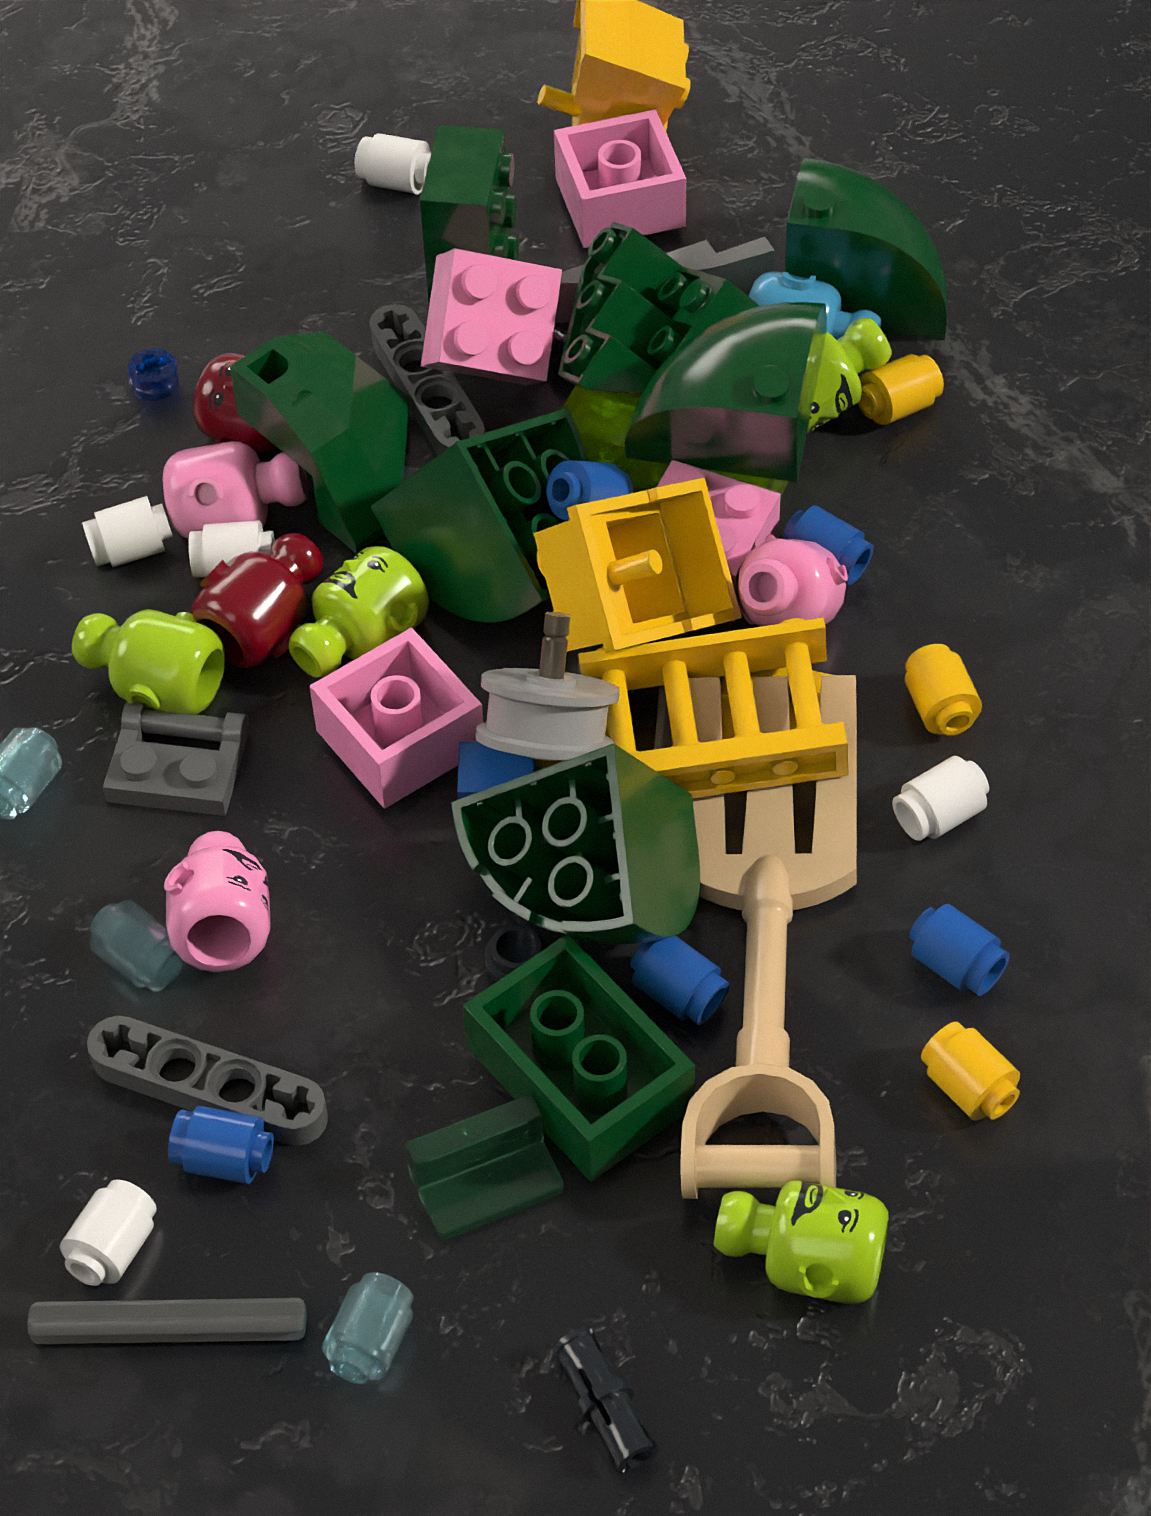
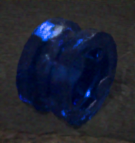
[127,348,179,401]

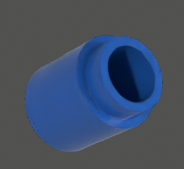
[546,460,633,520]
[783,505,874,585]
[909,904,1010,996]
[630,935,730,1025]
[168,1106,274,1184]

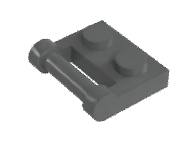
[102,701,249,816]

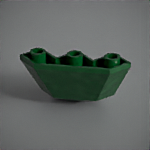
[558,222,760,393]
[230,331,410,553]

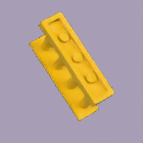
[578,617,849,798]

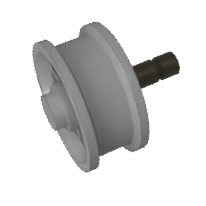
[475,612,620,761]

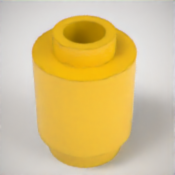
[858,354,944,425]
[905,644,982,735]
[921,1022,1020,1121]

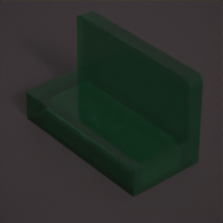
[406,1093,564,1240]

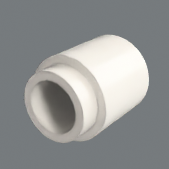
[355,133,431,194]
[82,496,173,568]
[189,520,275,578]
[892,756,989,841]
[60,1180,157,1286]

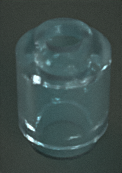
[0,727,62,819]
[90,900,185,992]
[322,1272,414,1384]

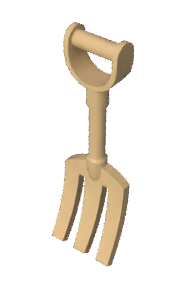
[681,675,857,1199]

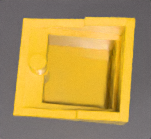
[538,0,690,131]
[533,478,742,653]

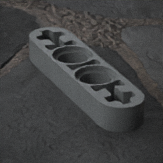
[369,304,485,456]
[87,1016,328,1146]

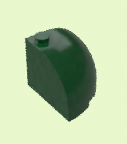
[785,157,948,340]
[624,302,827,483]
[371,408,589,623]
[451,743,700,945]

